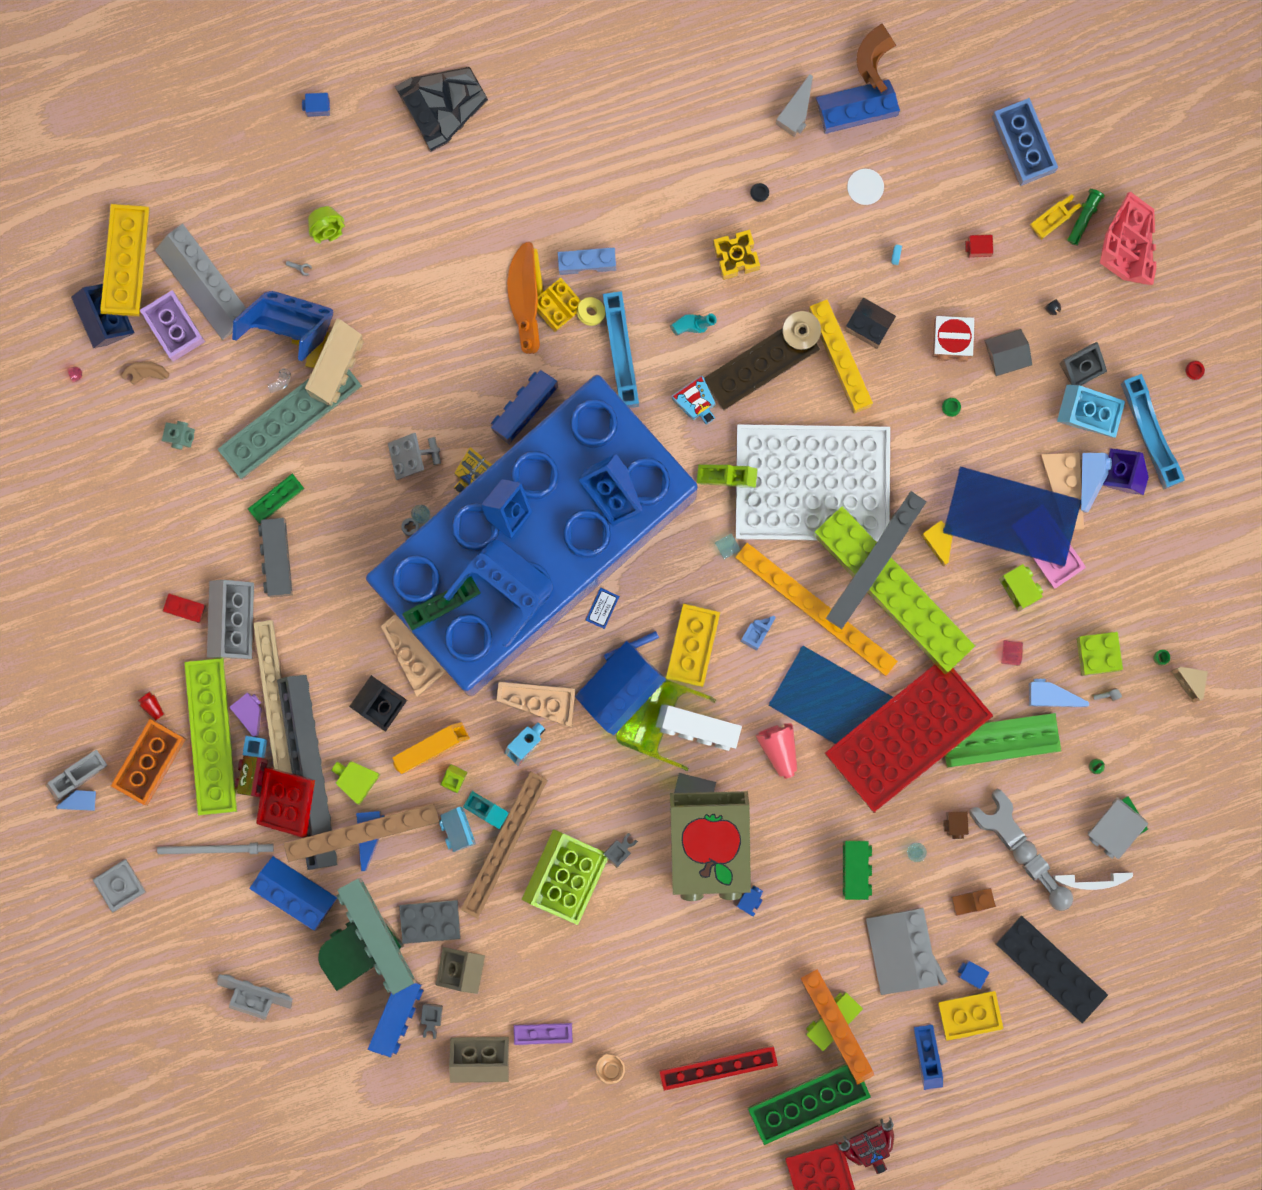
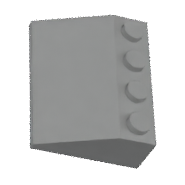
[866,908,939,995]

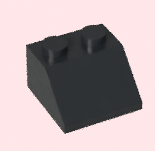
[844,297,896,349]
[349,675,408,732]

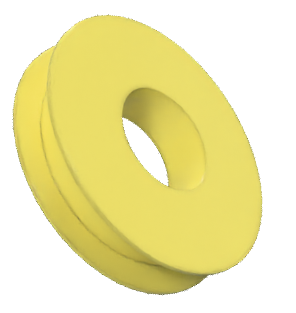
[577,297,605,326]

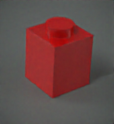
[965,235,993,258]

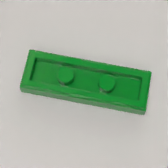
[248,473,305,524]

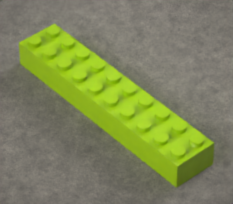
[813,506,975,674]

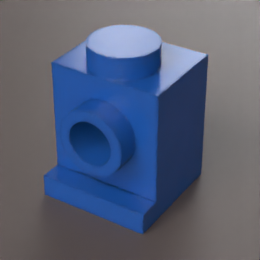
[736,885,763,917]

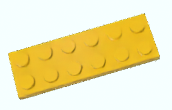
[101,204,150,317]

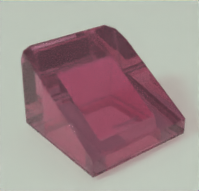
[1001,640,1023,666]

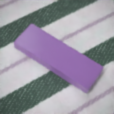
[514,1023,573,1045]

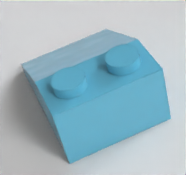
[1057,385,1125,438]
[439,807,476,852]

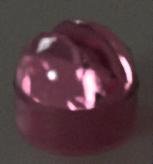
[67,367,82,383]

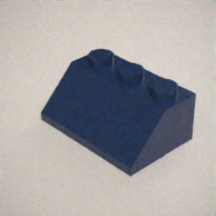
[71,284,135,349]

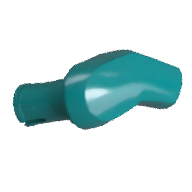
[670,313,717,336]

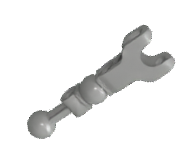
[969,789,1073,911]

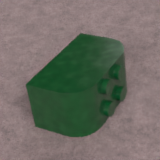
[318,917,404,991]

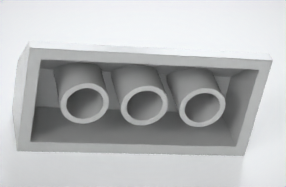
[207,580,254,659]

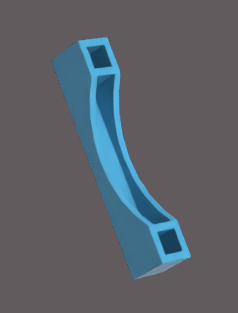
[603,291,639,408]
[1121,374,1185,490]

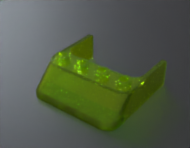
[616,679,716,771]

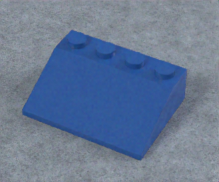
[575,641,666,735]

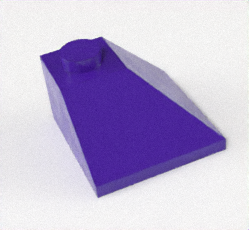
[1102,448,1149,495]

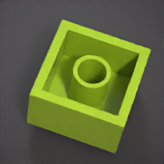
[999,564,1043,612]
[1076,632,1123,676]

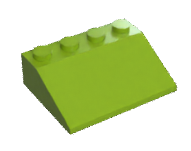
[521,829,608,925]

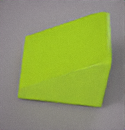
[440,764,467,793]

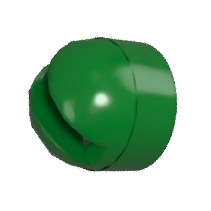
[1153,649,1170,666]
[1089,759,1105,774]

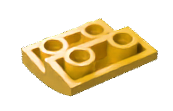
[537,277,581,332]

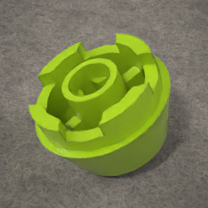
[308,206,345,243]

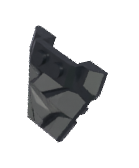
[395,67,488,152]

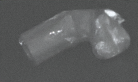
[268,368,291,393]

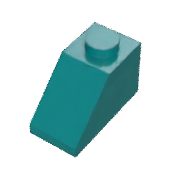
[463,791,509,829]

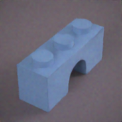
[558,247,616,275]

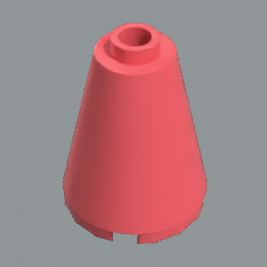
[756,723,797,779]

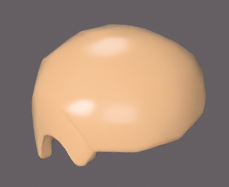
[595,1054,625,1084]

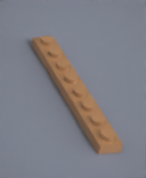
[461,771,548,918]
[283,804,439,862]

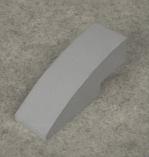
[46,750,107,802]

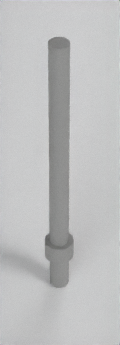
[157,843,274,854]

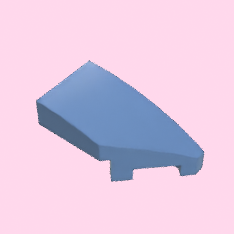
[740,616,776,651]
[56,790,96,811]

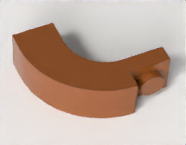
[856,23,897,93]

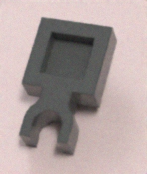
[603,833,638,868]
[421,1003,443,1039]

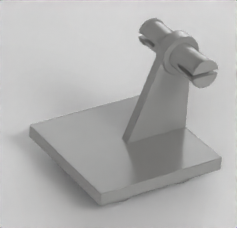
[388,433,441,480]

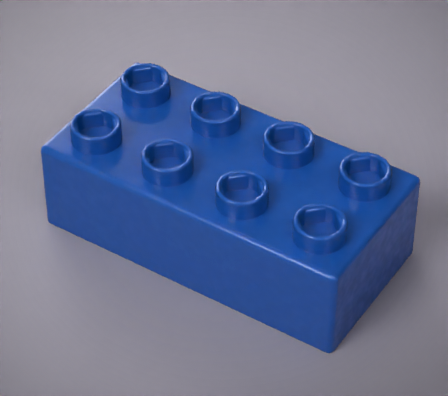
[366,375,698,696]

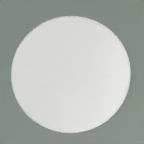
[847,169,884,205]

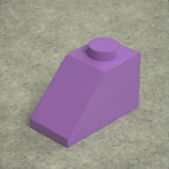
[230,693,262,737]

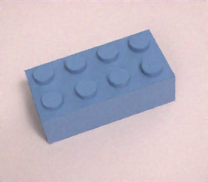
[992,98,1058,186]

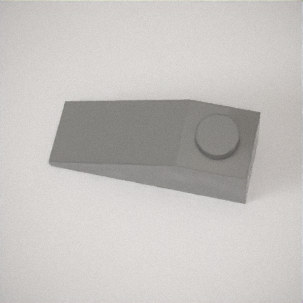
[776,74,813,136]

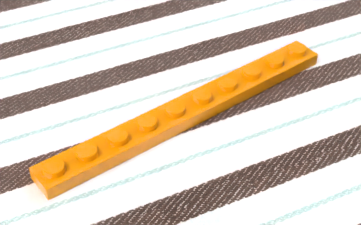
[735,543,898,676]

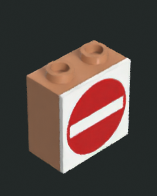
[933,316,974,362]

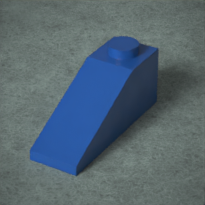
[356,811,385,871]
[914,1025,943,1090]

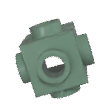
[162,421,195,450]

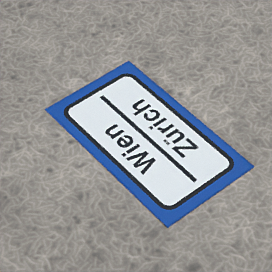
[586,588,620,629]

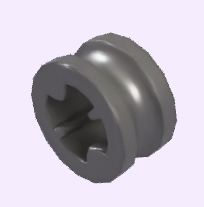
[402,518,419,536]

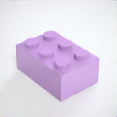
[140,290,205,362]

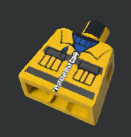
[454,447,492,493]

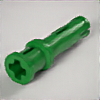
[1067,188,1105,246]

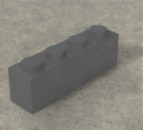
[258,518,293,598]

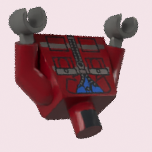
[836,1117,895,1174]

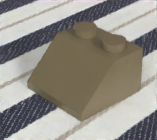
[436,947,485,994]

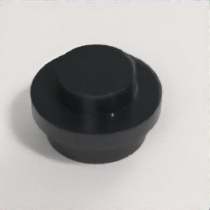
[750,183,769,202]

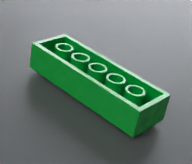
[747,1063,871,1145]

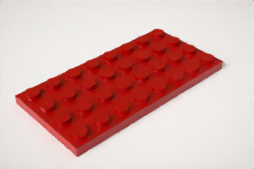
[825,664,993,813]

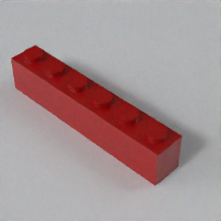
[659,1045,778,1091]

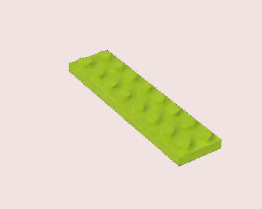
[185,658,237,816]

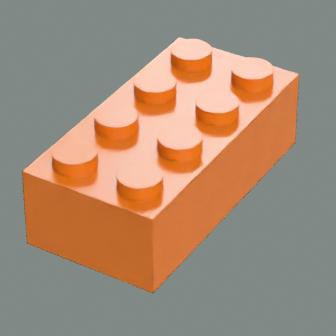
[111,719,186,806]

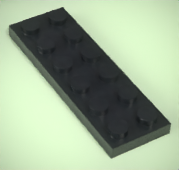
[996,916,1108,1024]

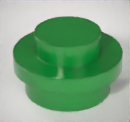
[942,398,961,417]

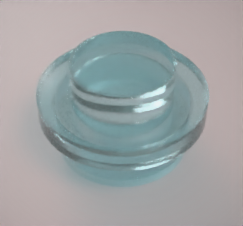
[411,505,430,524]
[907,843,927,862]

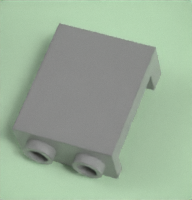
[1088,797,1148,859]

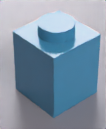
[242,736,267,758]

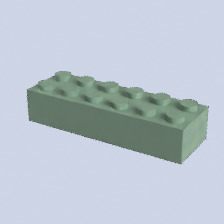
[336,878,417,995]

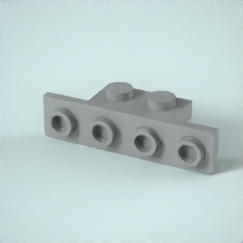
[217,974,293,1020]

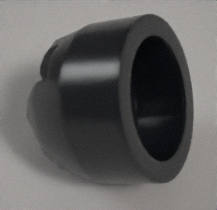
[1045,299,1061,315]

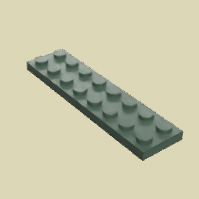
[218,369,362,480]

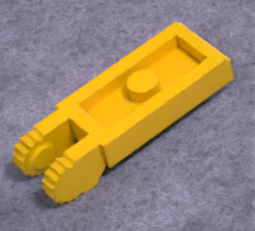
[1029,194,1082,240]

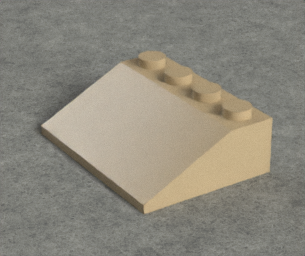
[305,318,364,407]

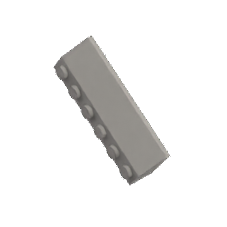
[155,224,247,340]

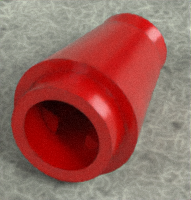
[138,691,164,721]

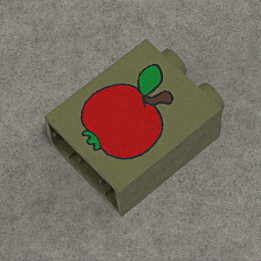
[670,791,751,901]

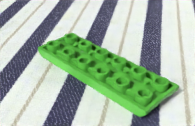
[945,713,1061,768]

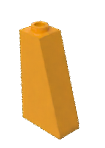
[392,722,470,774]

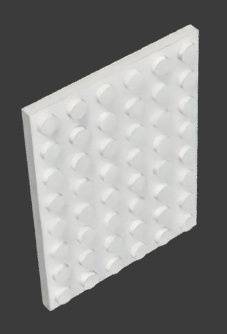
[736,425,890,541]

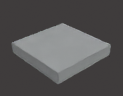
[93,859,146,913]

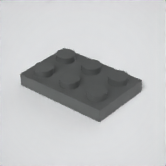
[399,900,461,944]

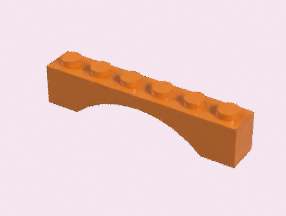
[801,969,875,1085]

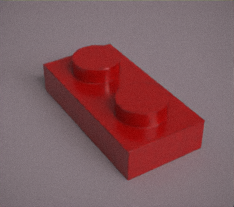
[163,593,206,623]

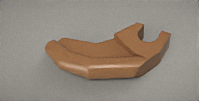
[121,362,169,384]

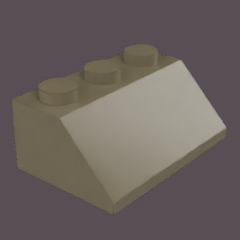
[449,1037,509,1083]

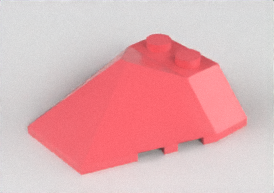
[1100,192,1156,285]

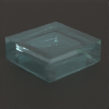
[715,533,741,560]

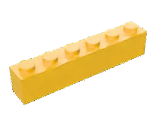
[809,299,873,414]

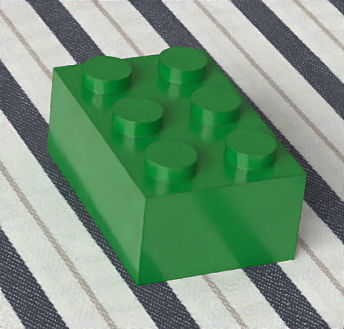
[843,841,872,900]

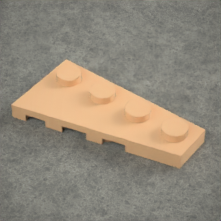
[1040,453,1084,530]
[381,614,446,697]
[497,682,575,727]

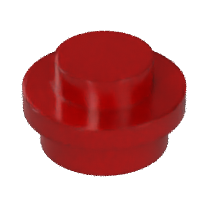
[1185,361,1205,380]

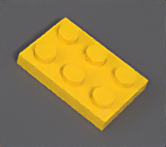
[938,991,1003,1041]

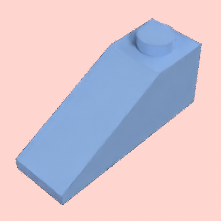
[1081,453,1112,512]
[1029,679,1089,707]

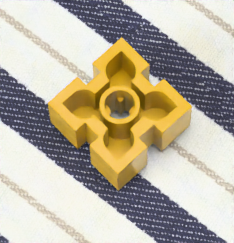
[713,230,760,280]

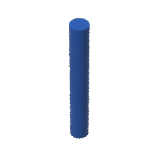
[604,631,659,661]

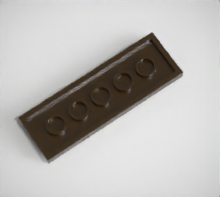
[704,327,820,411]

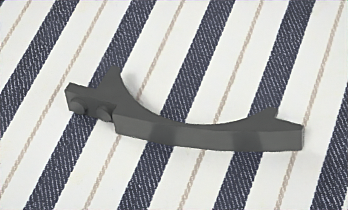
[826,491,927,629]

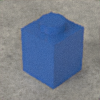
[302,93,330,117]
[957,960,990,989]

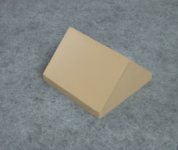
[1171,667,1208,703]

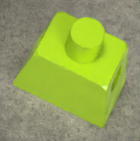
[331,761,380,805]

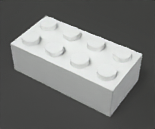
[656,705,742,751]

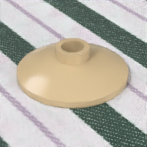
[783,311,821,349]

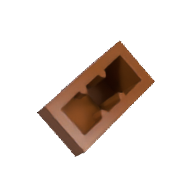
[951,888,996,916]

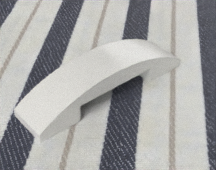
[1053,873,1133,890]

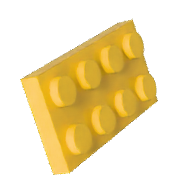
[666,604,720,687]

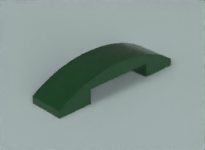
[402,576,481,631]

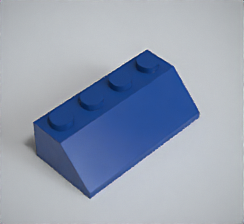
[816,79,900,134]
[491,370,558,445]
[249,856,337,931]
[367,982,424,1058]

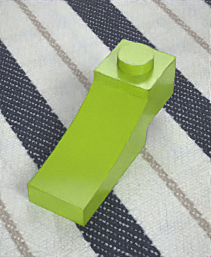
[697,465,758,488]

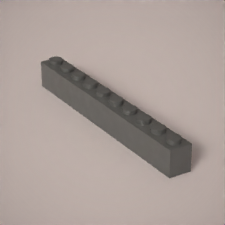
[277,675,337,870]

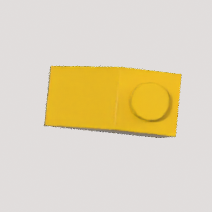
[921,520,953,567]

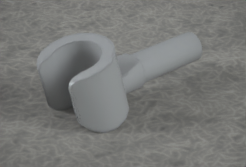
[286,261,312,276]
[1093,689,1122,701]

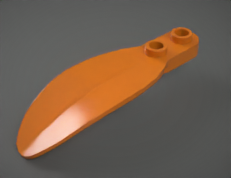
[507,242,540,354]

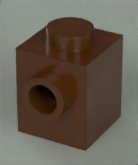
[943,811,969,839]

